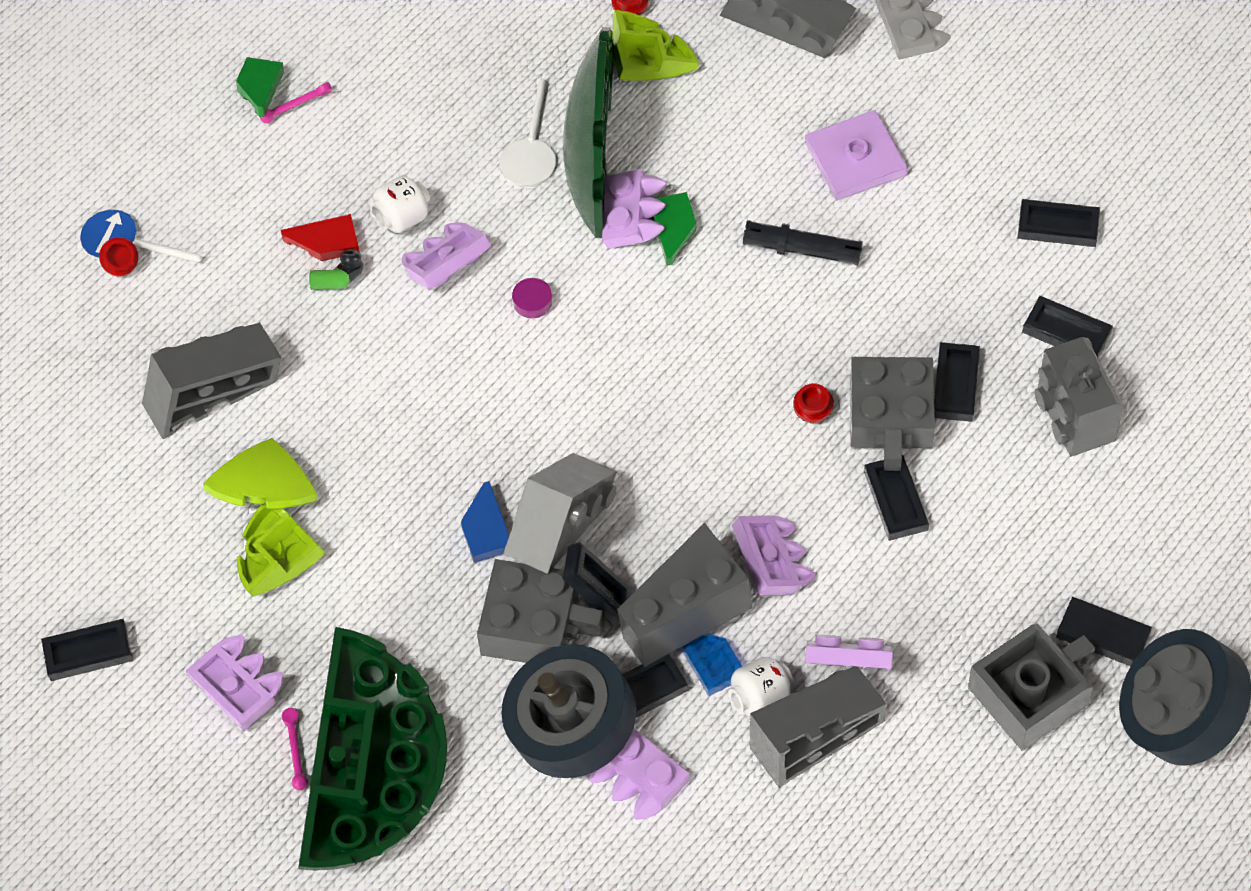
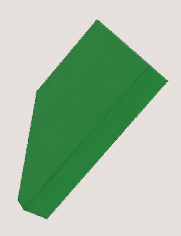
[236,57,284,117]

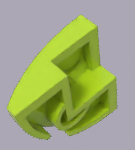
[613,10,699,81]
[203,438,317,509]
[237,503,326,597]

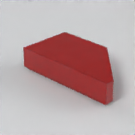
[281,214,360,261]

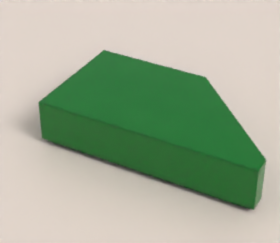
[652,192,696,266]

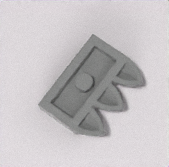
[875,0,951,60]

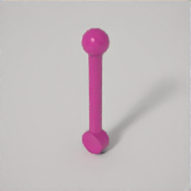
[259,82,333,124]
[282,708,308,790]

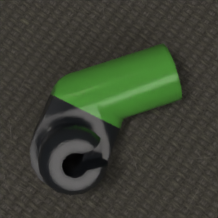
[309,249,364,290]

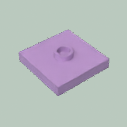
[805,110,907,201]

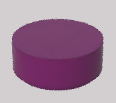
[512,278,552,318]

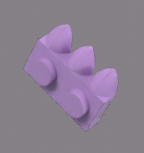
[602,169,667,249]
[402,222,491,290]
[732,515,816,596]
[186,635,283,731]
[805,635,893,669]
[590,728,690,820]

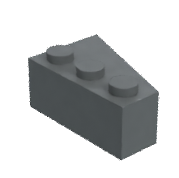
[142,322,282,439]

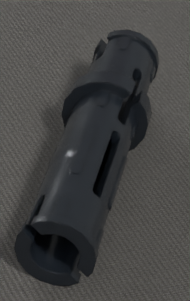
[742,220,863,266]

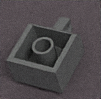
[1035,337,1124,457]
[850,357,935,471]
[477,559,604,663]
[968,624,1095,751]

